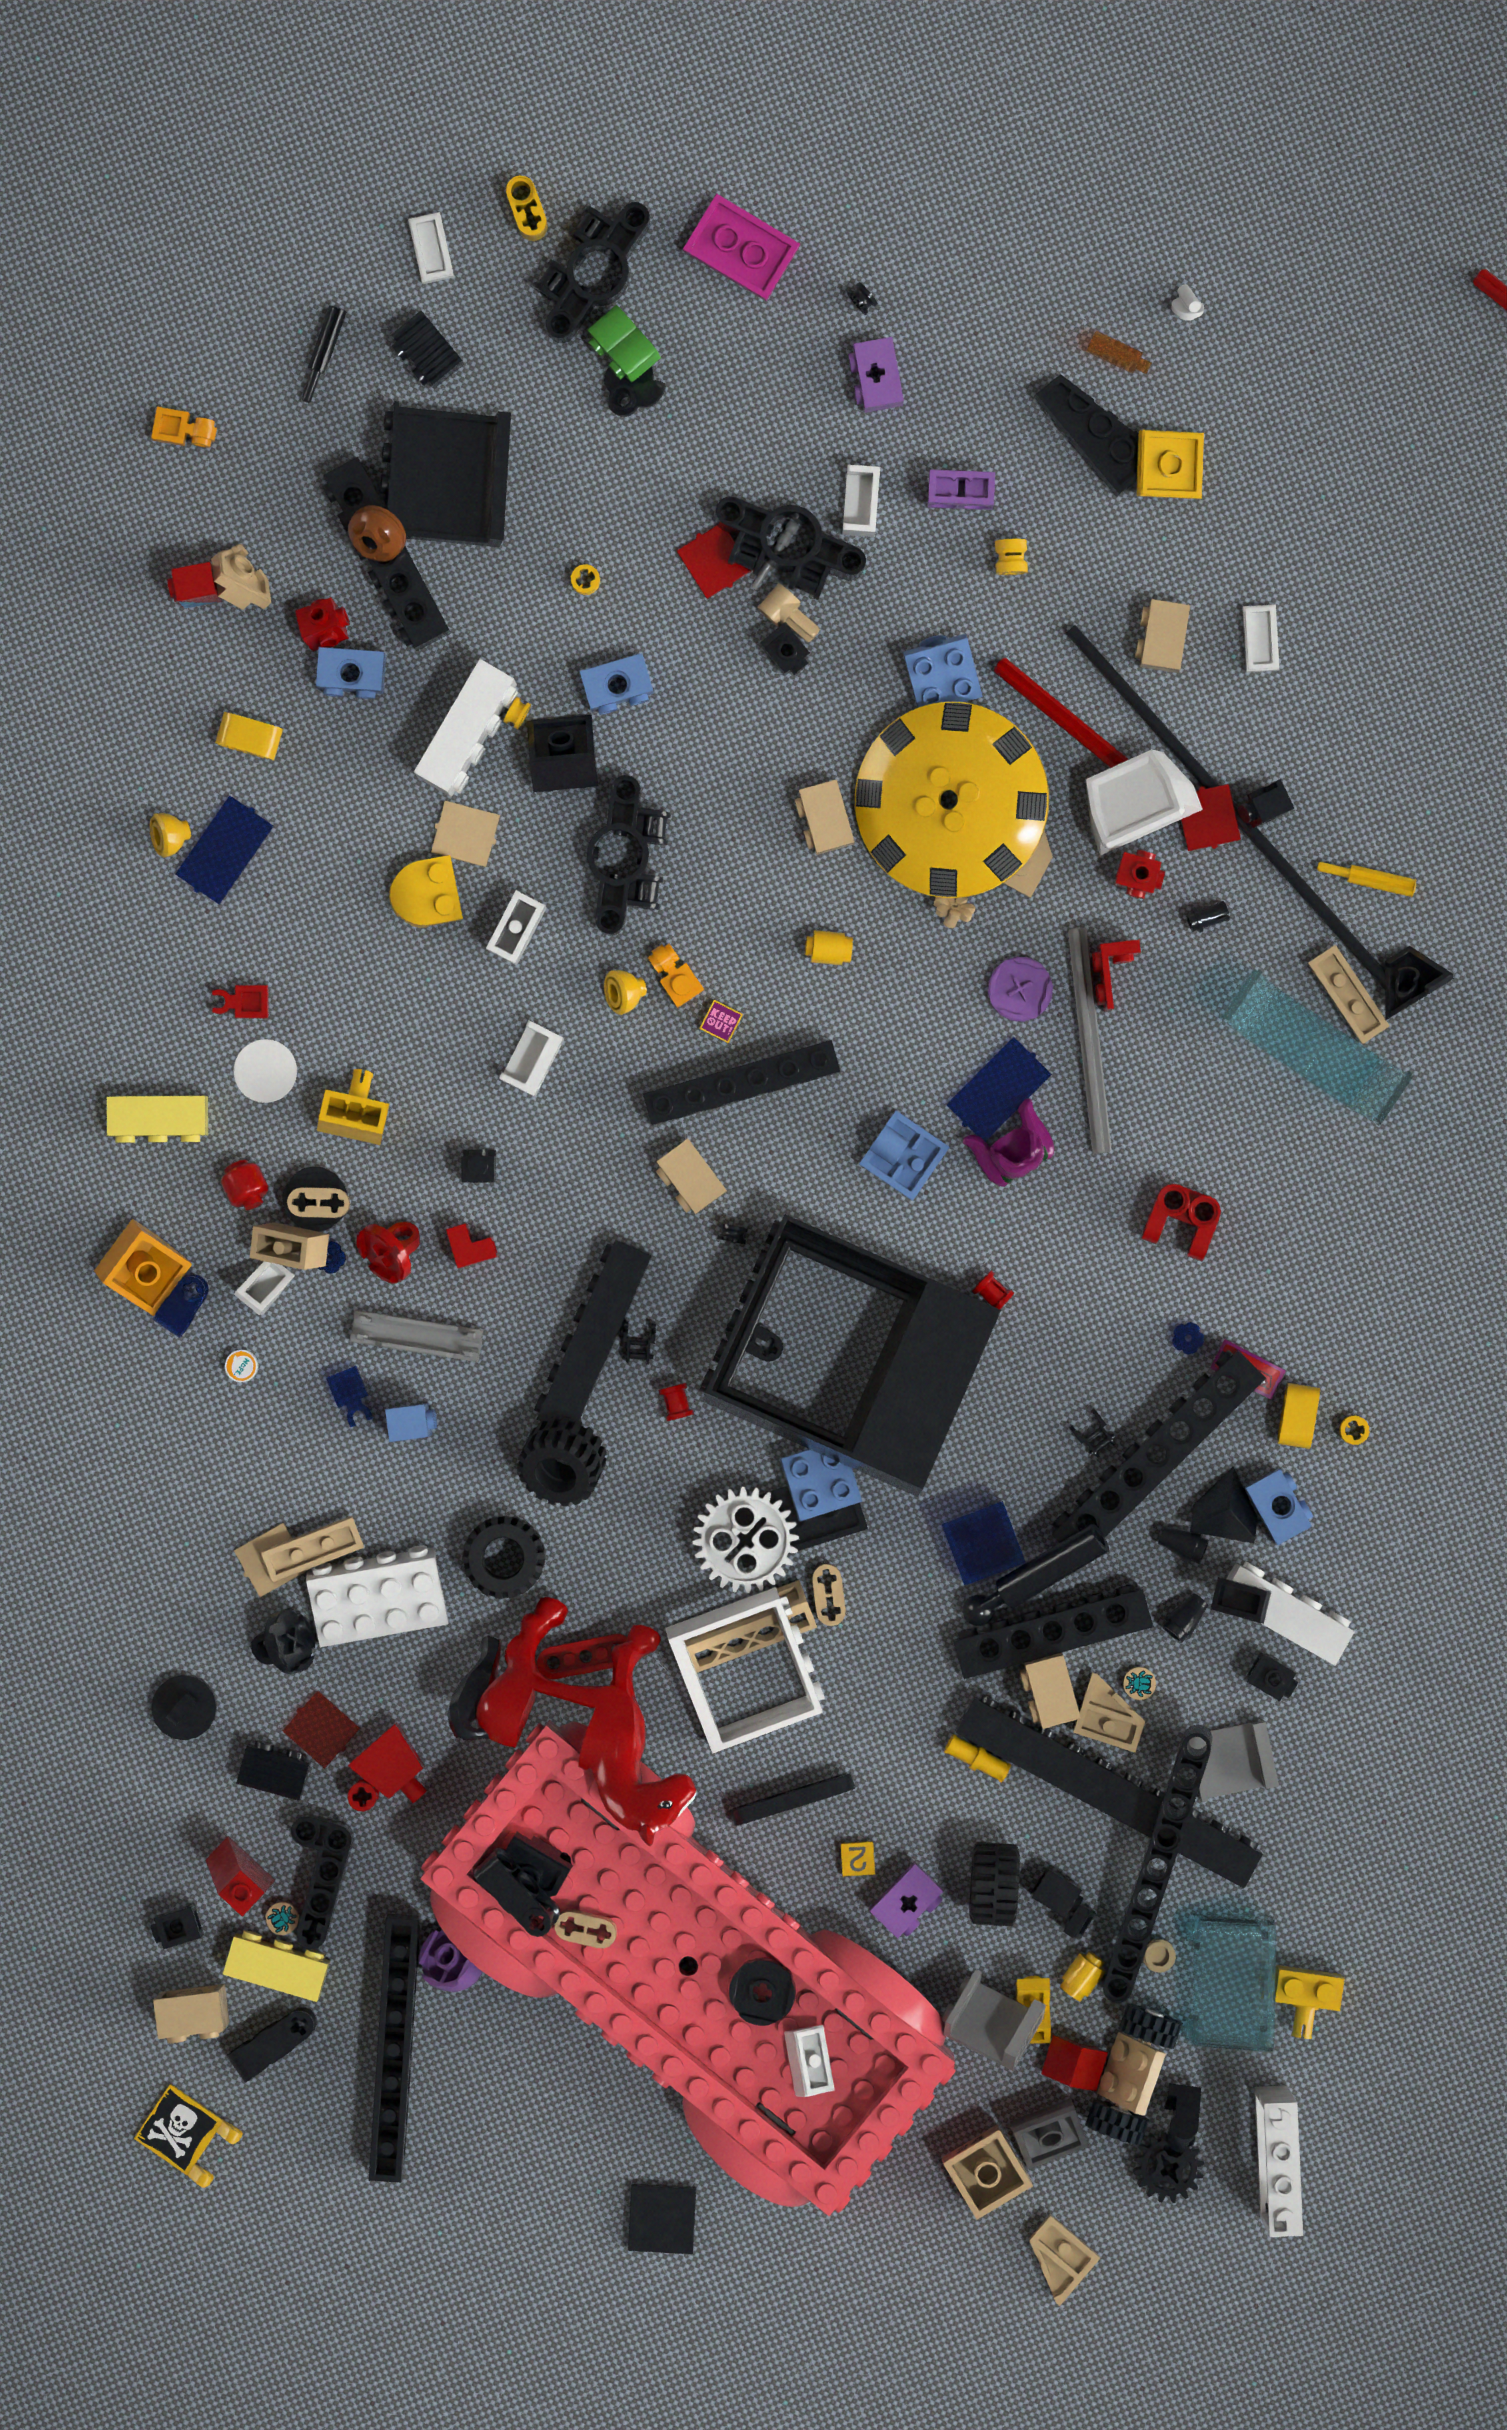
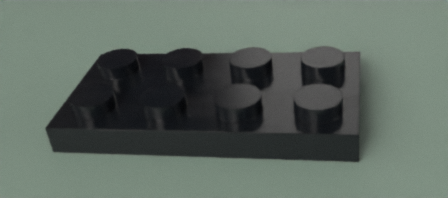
[735,1485,868,1568]

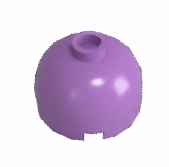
[419,1930,483,1993]

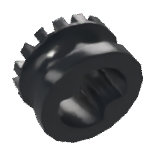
[847,282,878,315]
[717,1223,748,1244]

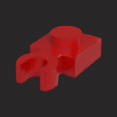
[212,985,269,1019]

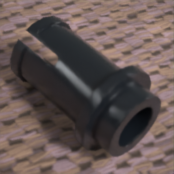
[1186,901,1230,933]

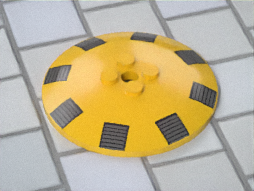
[855,702,1049,898]

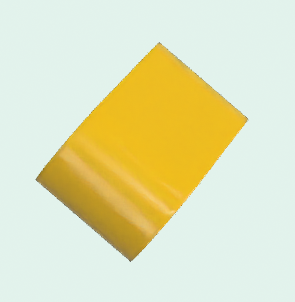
[506,176,548,241]
[215,712,283,761]
[1277,1383,1320,1449]

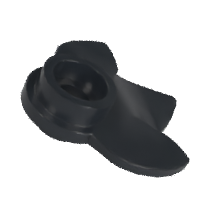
[604,366,666,417]

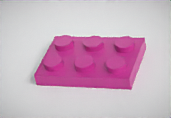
[683,193,800,302]

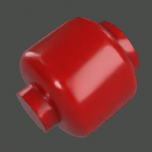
[221,1159,269,1210]

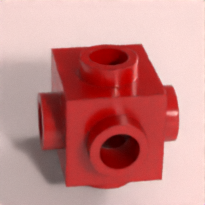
[295,597,350,652]
[1114,850,1165,899]

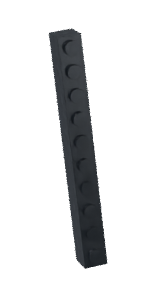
[955,1694,1263,1889]

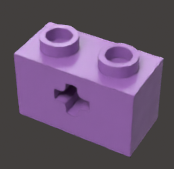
[848,337,904,413]
[869,1861,943,1938]

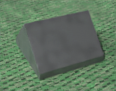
[1010,2098,1089,2169]

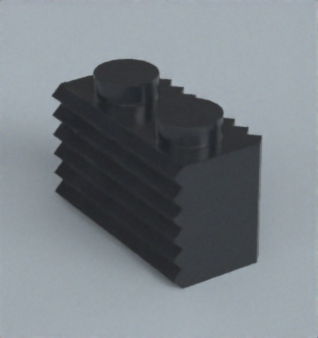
[391,310,464,389]
[236,1740,312,1801]

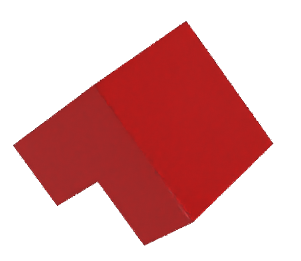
[446,1223,499,1269]
[1041,2035,1108,2091]

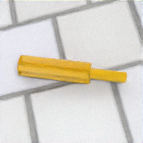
[1317,862,1416,898]

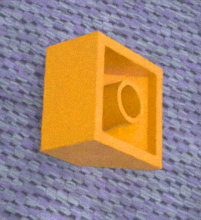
[94,1219,192,1316]

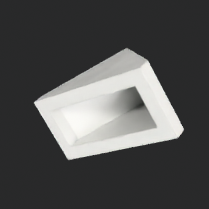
[234,1261,295,1315]

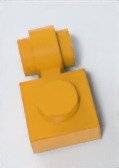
[151,407,217,448]
[647,943,704,1008]

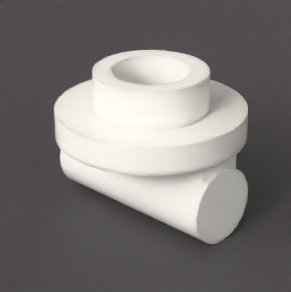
[1171,284,1204,320]

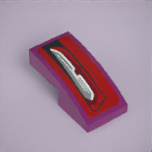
[1210,1339,1286,1400]

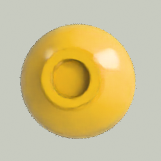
[150,813,191,858]
[604,970,647,1015]

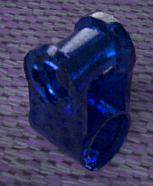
[152,1275,209,1338]

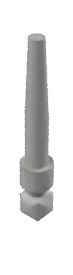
[752,521,798,590]

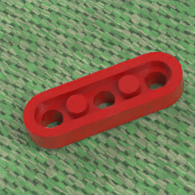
[537,1633,627,1680]

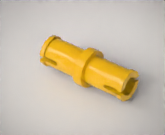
[944,1734,1011,1783]

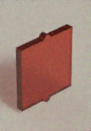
[282,1690,360,1769]

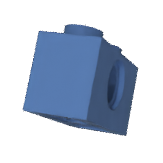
[316,647,386,699]
[580,653,654,715]
[385,1403,437,1442]
[1244,1468,1313,1545]

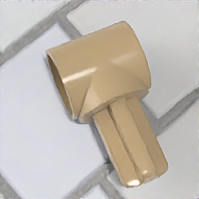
[757,583,820,642]

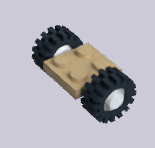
[1085,2003,1183,2145]

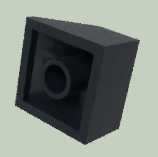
[527,714,598,793]

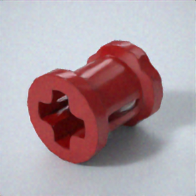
[971,1270,1014,1309]
[658,1383,694,1422]
[347,1779,379,1812]

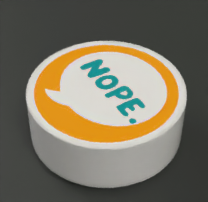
[225,1350,258,1382]

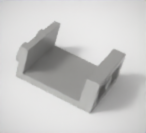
[1188,1720,1279,1802]
[942,1969,1046,2071]

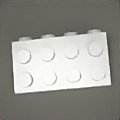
[306,1545,449,1647]

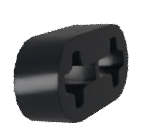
[725,1323,783,1362]

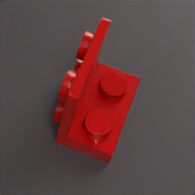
[1092,939,1141,1012]

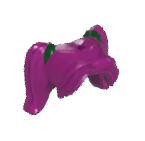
[963,1098,1054,1187]

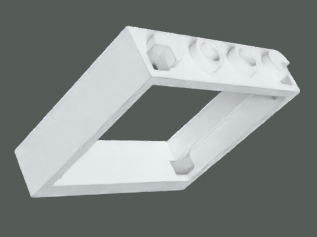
[665,1587,825,1754]
[1254,2086,1303,2237]

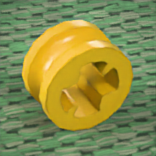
[571,564,600,595]
[503,697,531,730]
[1339,1416,1370,1445]

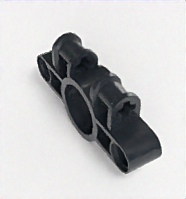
[532,202,650,343]
[715,496,866,600]
[587,775,671,936]

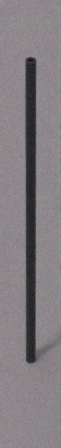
[1066,625,1385,989]

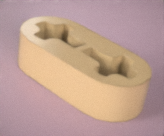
[287,1187,350,1218]
[812,1564,846,1626]
[555,1909,617,1948]

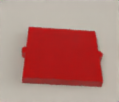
[677,525,752,599]
[1181,784,1241,851]

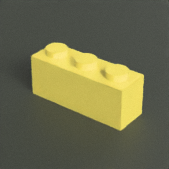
[107,1096,208,1143]
[223,1930,331,2002]

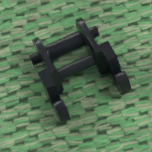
[622,1321,656,1365]
[1069,1408,1116,1458]

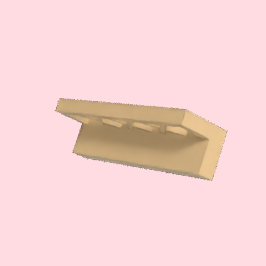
[684,1580,817,1673]

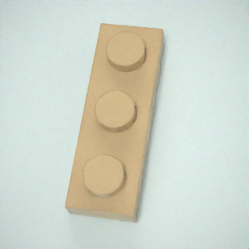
[1307,945,1390,1044]
[261,1516,364,1583]

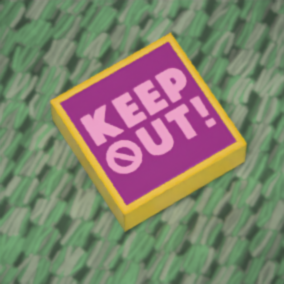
[699,1000,743,1044]

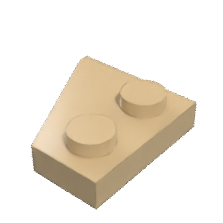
[1073,1672,1145,1753]
[1029,2214,1100,2306]

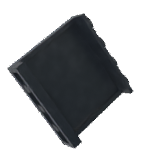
[380,401,511,547]

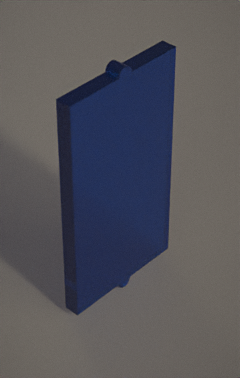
[175,796,274,905]
[946,1037,1052,1142]

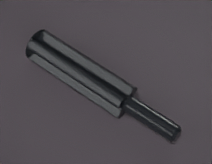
[302,305,347,403]

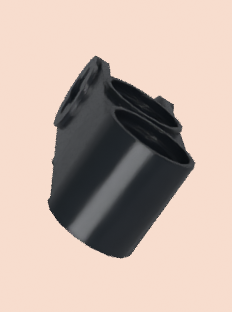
[473,1848,560,1937]
[226,2007,317,2083]

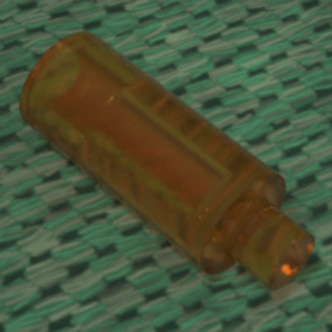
[1086,330,1152,374]

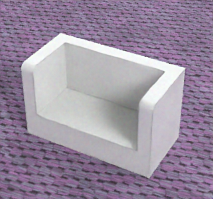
[842,465,880,537]
[499,1020,564,1097]

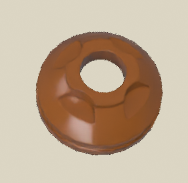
[348,505,406,561]

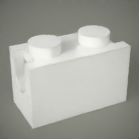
[486,890,547,965]

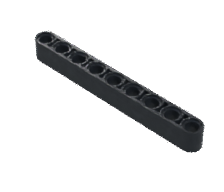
[1103,1724,1212,2003]

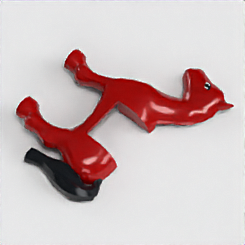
[447,1597,697,1846]

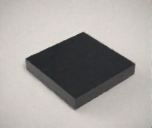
[628,2184,697,2254]

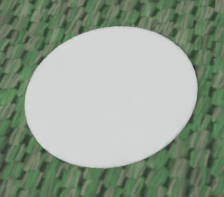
[234,1039,297,1103]

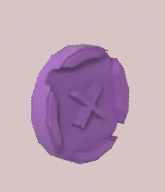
[988,957,1053,1022]

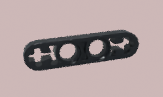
[729,1772,856,1826]

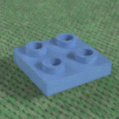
[903,634,983,708]
[859,1111,950,1201]
[780,1449,862,1521]

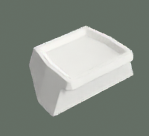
[1086,749,1203,856]

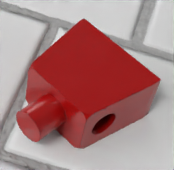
[348,1722,427,1804]

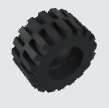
[517,1417,607,1506]
[462,1516,546,1599]
[969,1842,1020,1926]

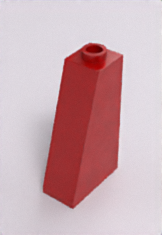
[205,1836,275,1917]

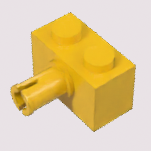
[317,1069,389,1145]
[1272,1965,1345,2039]

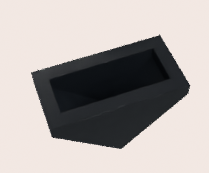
[1211,1577,1271,1624]

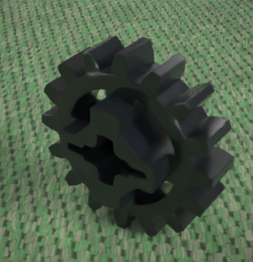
[1133,2130,1204,2203]

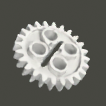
[692,1486,799,1593]

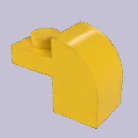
[1016,1976,1051,2044]

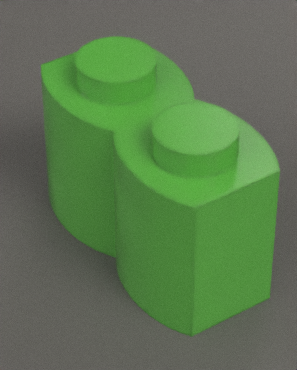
[587,305,661,383]

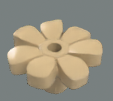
[934,897,975,928]

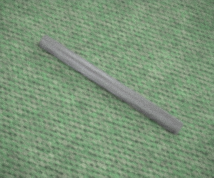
[1068,927,1112,1154]

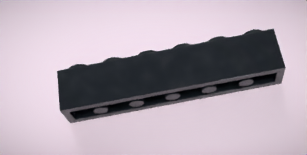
[534,1240,652,1423]

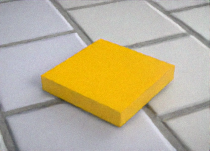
[1137,430,1204,499]

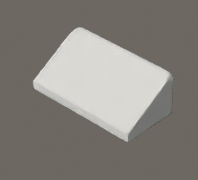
[784,2025,835,2097]

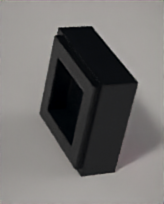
[1063,1904,1096,1939]

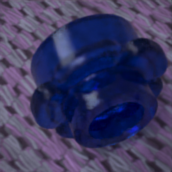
[318,1241,346,1274]
[1172,1322,1204,1354]

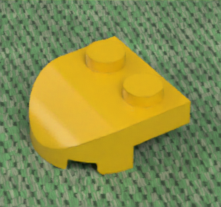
[389,855,463,928]

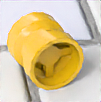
[995,539,1028,575]

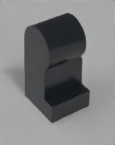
[1164,2083,1201,2152]

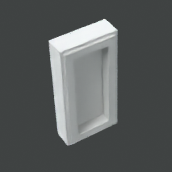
[408,212,454,284]
[1242,605,1280,673]

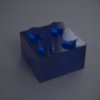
[940,1500,1026,1586]

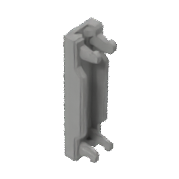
[349,1310,484,1362]

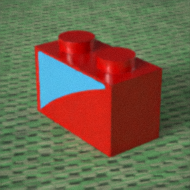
[167,562,222,609]

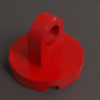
[356,1222,420,1284]

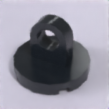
[251,1608,315,1674]
[151,1675,217,1740]

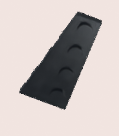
[1034,374,1139,497]

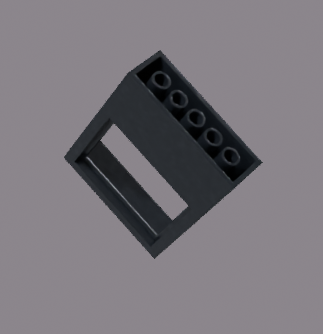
[699,1214,1001,1497]

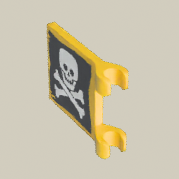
[134,2084,243,2188]

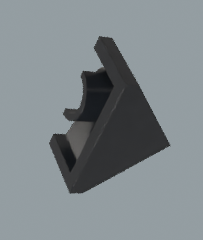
[1385,946,1454,1020]
[1190,1466,1257,1544]

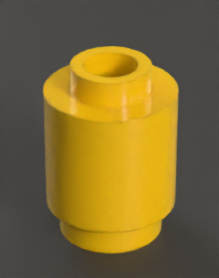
[805,930,853,965]
[1060,1951,1106,2002]

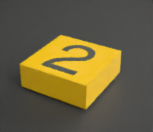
[841,1841,875,1877]

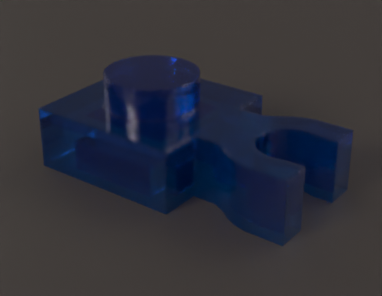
[326,1365,374,1428]

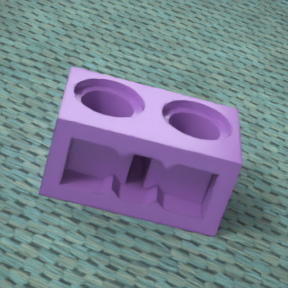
[928,470,995,510]

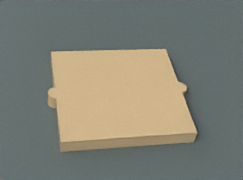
[431,801,500,867]
[234,1523,310,1597]

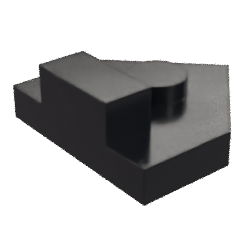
[506,1832,573,1897]

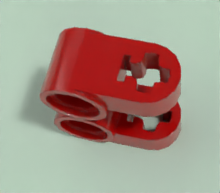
[1141,1184,1221,1262]

